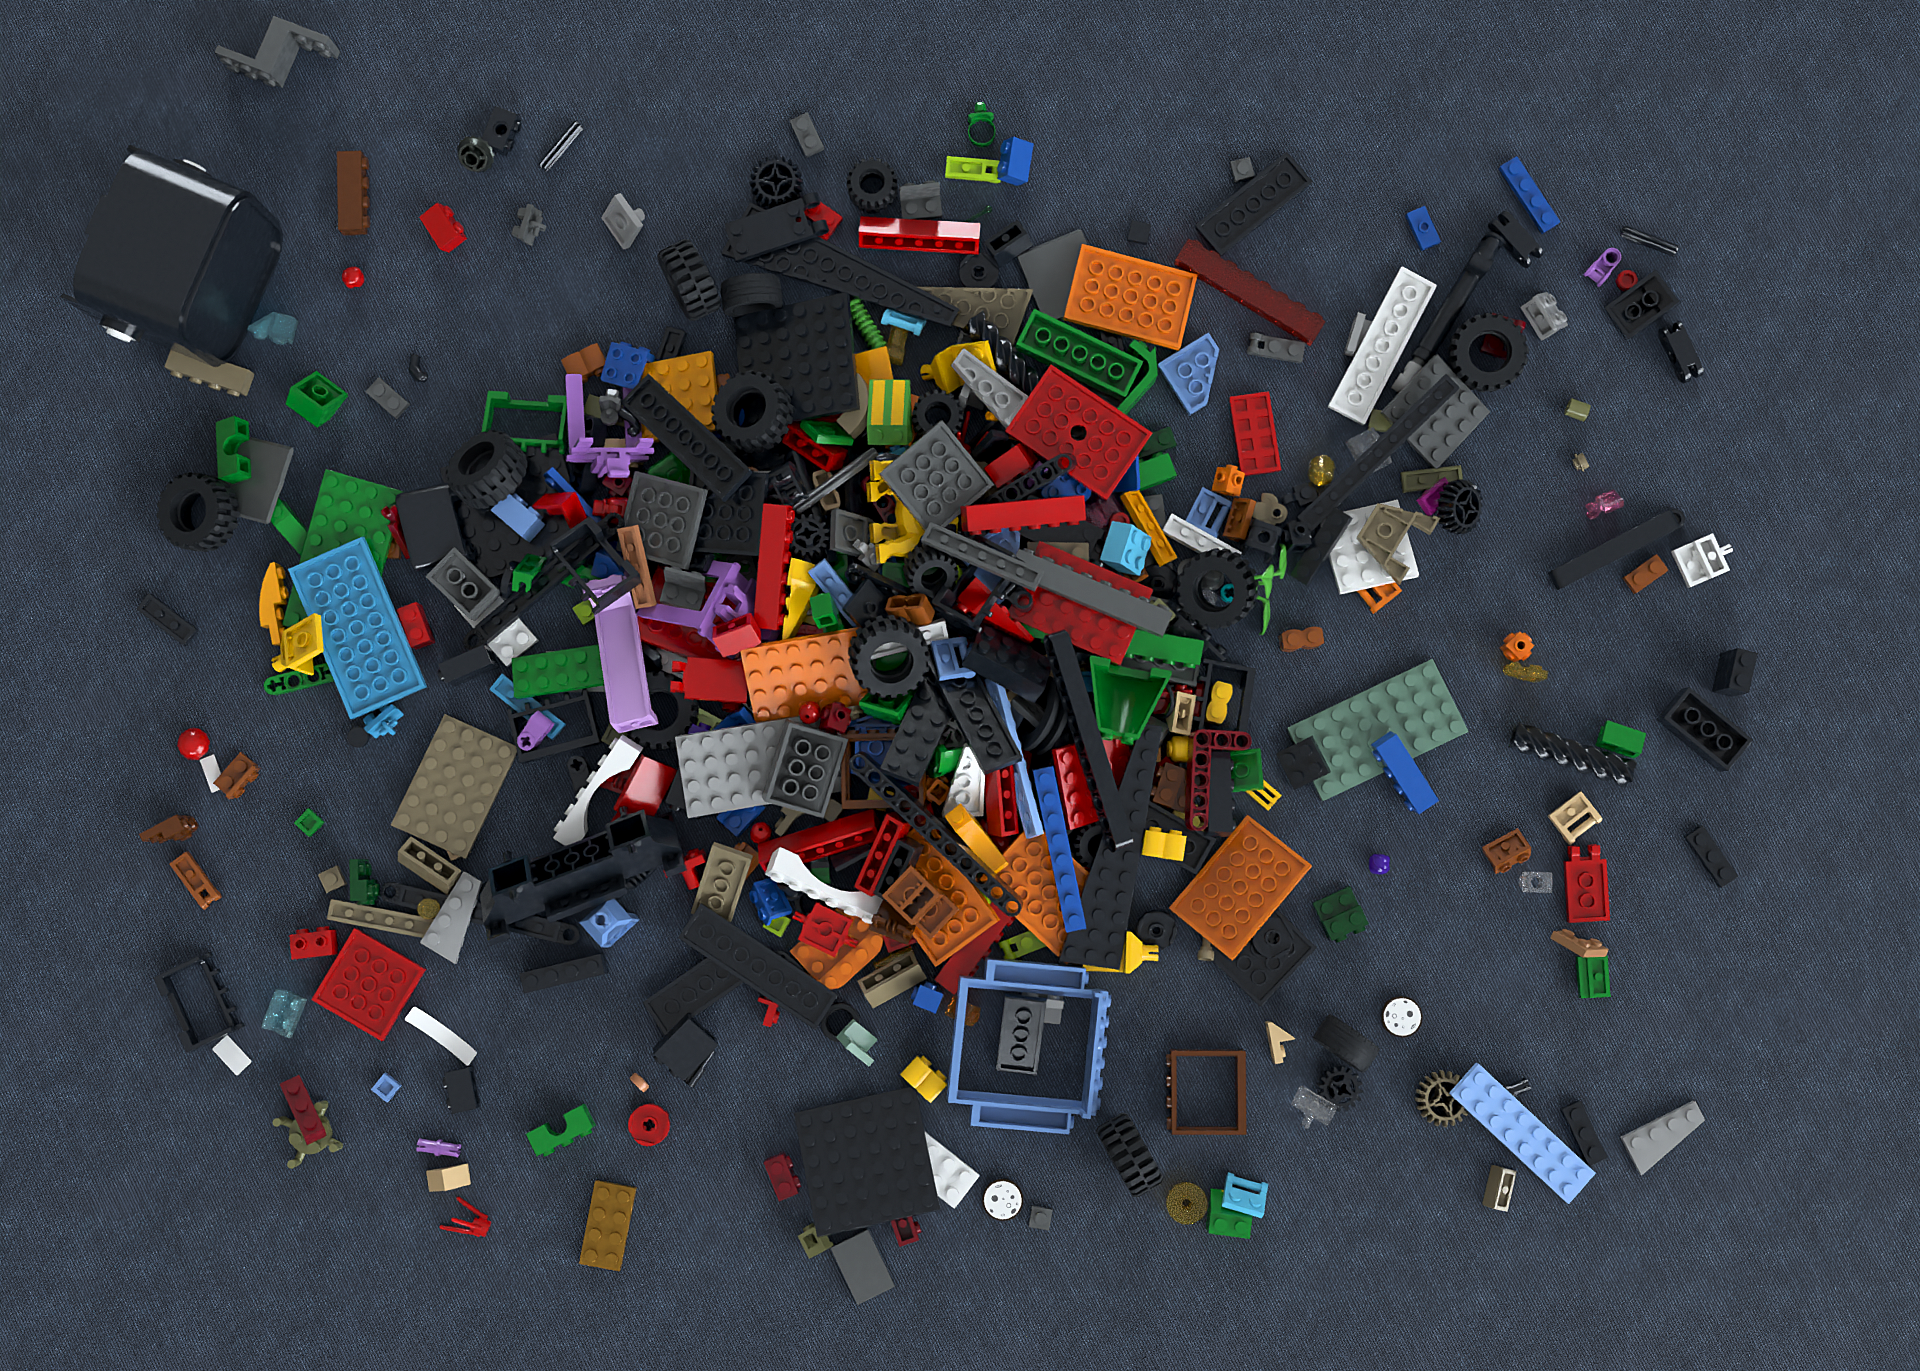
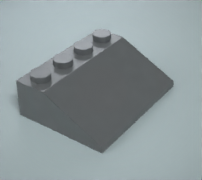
[762,719,848,818]

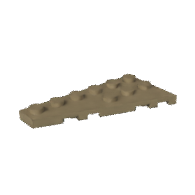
[918,287,1034,346]

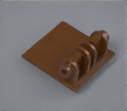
[869,900,916,945]

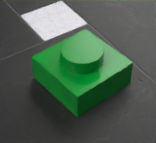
[294,808,325,837]

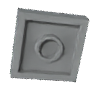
[601,193,645,250]

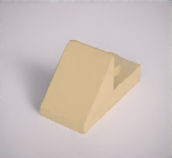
[1265,1021,1295,1064]

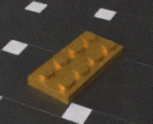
[579,1180,637,1271]

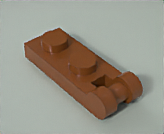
[170,851,222,910]

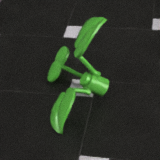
[1254,544,1287,635]

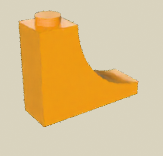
[945,803,1009,874]

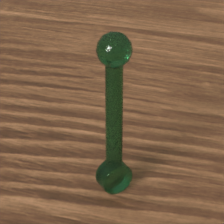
[963,205,993,223]

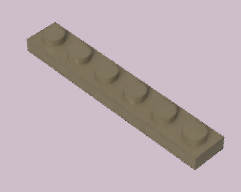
[327,899,434,938]

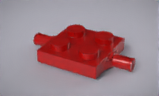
[792,902,859,957]

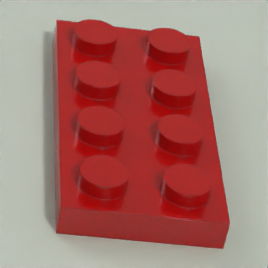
[1228,391,1281,476]

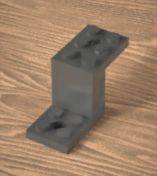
[215,16,340,88]

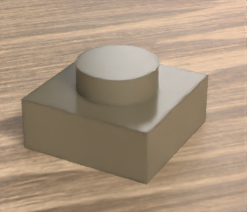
[318,866,347,893]

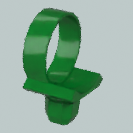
[968,102,996,147]

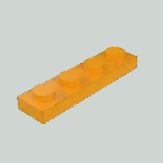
[1120,490,1178,567]

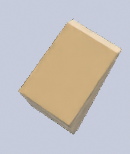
[1164,691,1196,736]
[426,1163,471,1192]

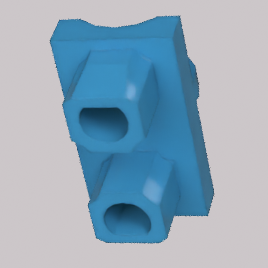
[363,703,404,738]

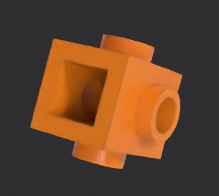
[1212,465,1245,497]
[1500,632,1534,662]
[926,775,950,806]

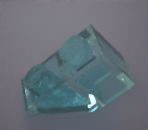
[247,312,299,345]

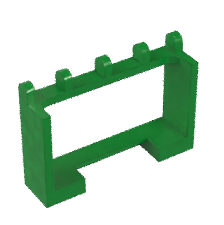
[482,391,568,454]

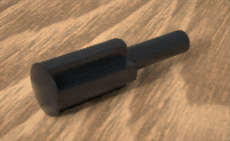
[684,1051,715,1088]

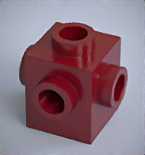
[602,473,633,497]
[819,702,851,735]

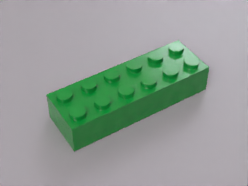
[1016,309,1143,402]

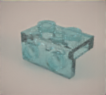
[261,989,307,1038]

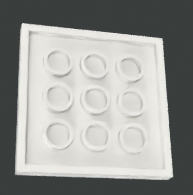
[1320,500,1419,595]

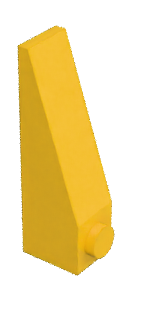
[782,558,820,640]

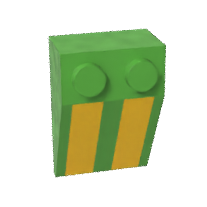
[867,379,913,445]

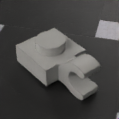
[853,539,882,572]

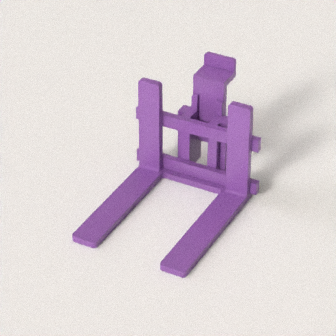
[565,374,654,478]
[636,560,782,659]

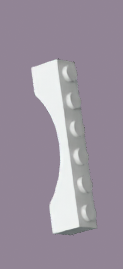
[553,734,643,846]
[765,847,883,924]

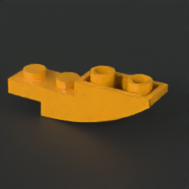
[259,562,289,647]

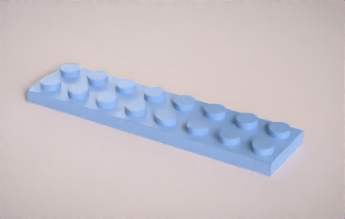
[1449,1063,1596,1204]

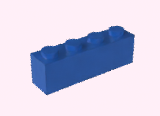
[1371,731,1439,814]

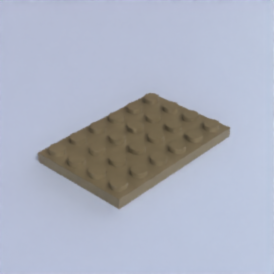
[391,714,517,859]

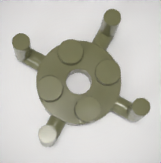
[272,1100,343,1168]

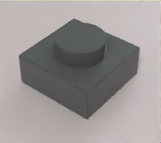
[1230,157,1255,183]
[1028,1205,1053,1231]

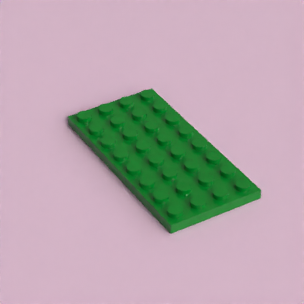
[282,469,404,627]

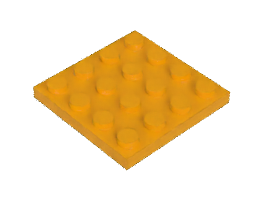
[641,351,718,443]

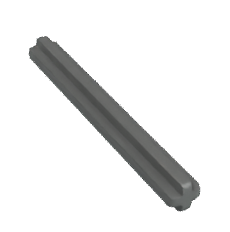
[792,447,879,514]

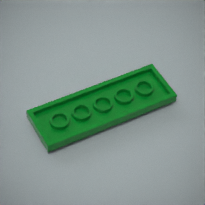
[511,644,604,699]

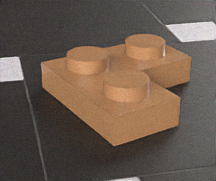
[1551,929,1609,958]

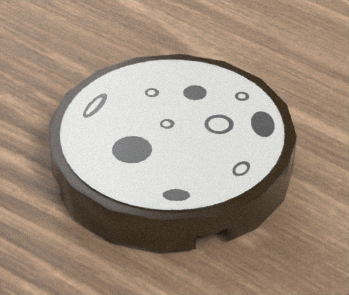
[1381,996,1423,1038]
[982,1178,1023,1221]

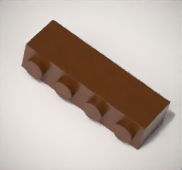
[337,151,370,235]

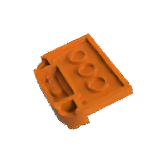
[790,908,883,989]

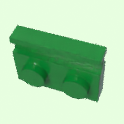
[1576,955,1611,998]

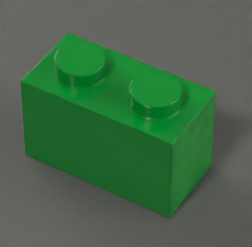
[1139,452,1177,491]

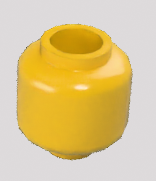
[1166,736,1188,762]

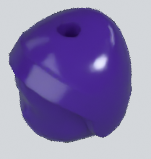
[1368,854,1390,875]

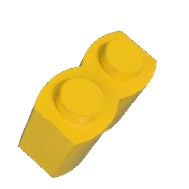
[1204,681,1232,725]
[1140,827,1187,861]
[900,1055,947,1103]

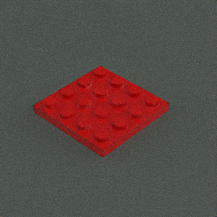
[1052,734,1130,830]
[311,928,426,1041]

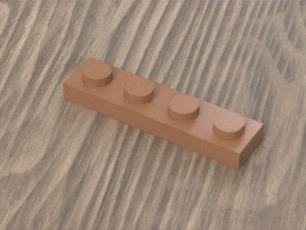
[617,525,657,609]

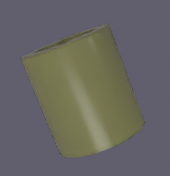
[1564,398,1591,422]

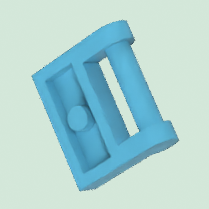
[881,308,927,336]
[1222,1172,1268,1218]

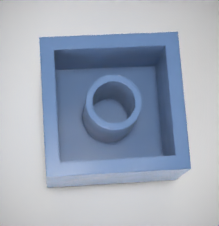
[491,493,545,543]

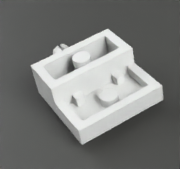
[1671,533,1733,588]

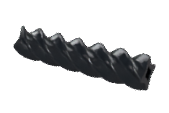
[962,311,1039,397]
[1508,722,1637,788]

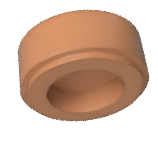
[630,1073,649,1092]

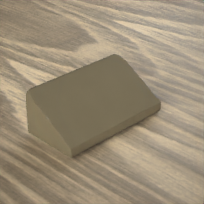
[1483,1165,1517,1211]

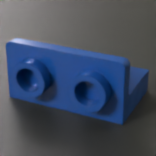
[716,805,766,838]
[749,878,792,926]

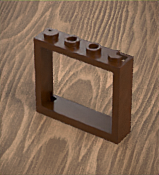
[841,729,927,809]
[1166,1049,1247,1135]

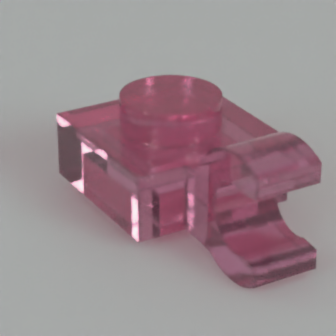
[1585,489,1624,519]

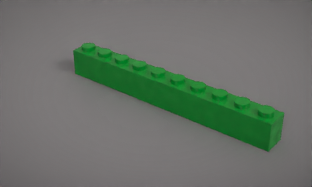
[997,607,1204,668]

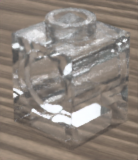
[1519,872,1552,893]

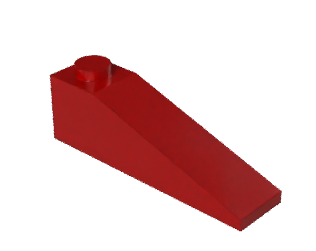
[956,577,1034,644]

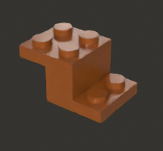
[882,865,960,939]

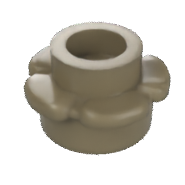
[1572,453,1589,472]

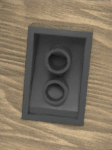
[425,547,502,621]

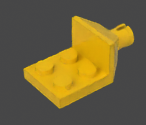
[920,340,997,394]
[271,613,324,676]
[1082,931,1158,974]

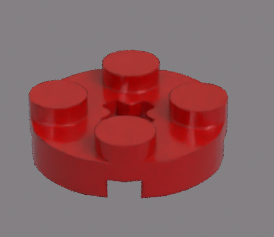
[628,1103,670,1146]

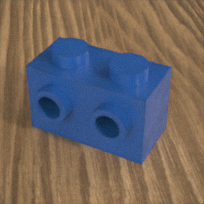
[997,137,1033,186]
[911,981,944,1014]

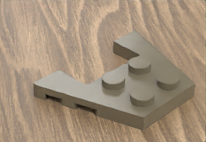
[1356,503,1440,585]

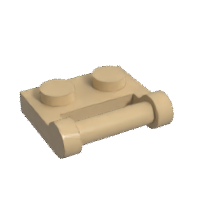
[1547,791,1603,845]

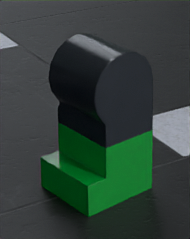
[811,856,831,884]

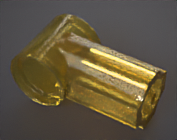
[885,325,908,366]

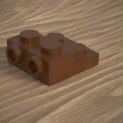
[1150,762,1202,814]
[139,815,199,844]

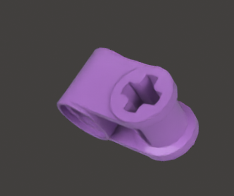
[1583,248,1621,288]
[517,711,554,751]

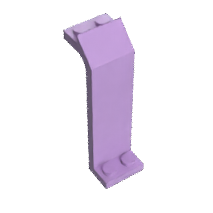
[582,575,658,733]

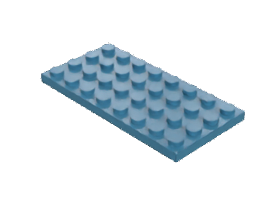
[288,537,427,719]

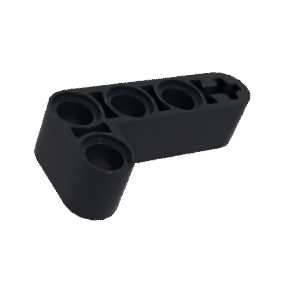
[567,414,608,496]

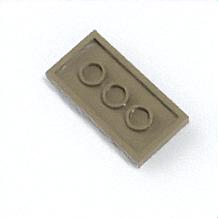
[691,842,753,922]

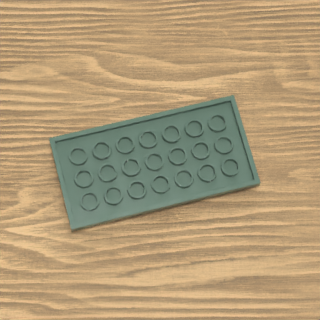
[1286,659,1469,801]

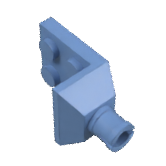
[579,898,640,947]

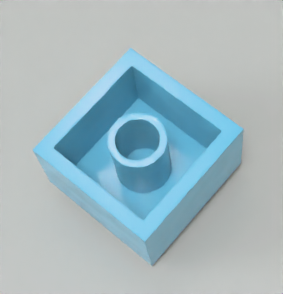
[1100,521,1152,576]

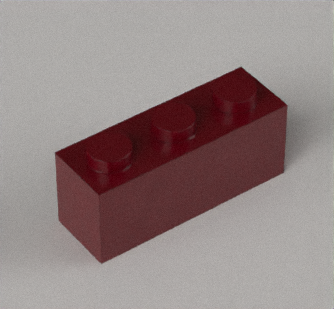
[280,1075,327,1145]

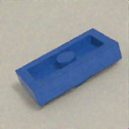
[1405,206,1441,251]

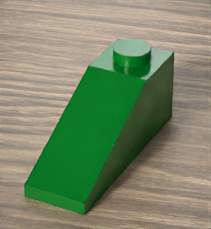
[271,498,308,556]

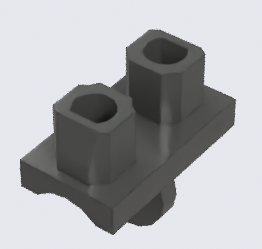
[511,204,546,246]
[599,389,623,426]

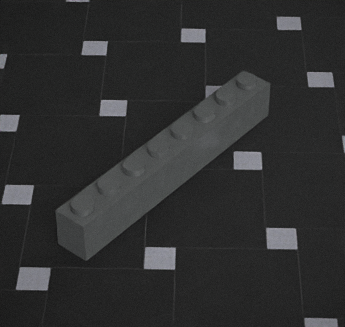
[1016,548,1173,638]

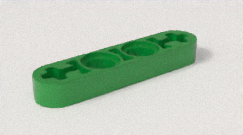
[264,663,334,696]

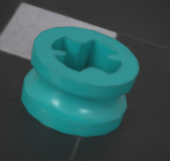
[1220,584,1234,603]

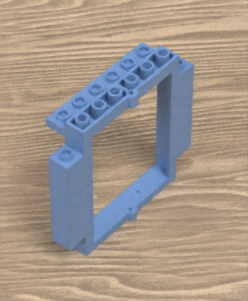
[946,957,1111,1134]

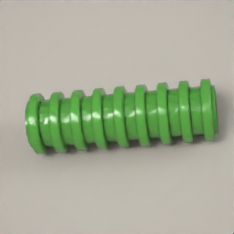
[850,299,887,350]

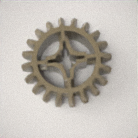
[1415,1070,1468,1127]

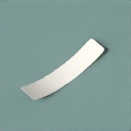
[405,1007,477,1066]

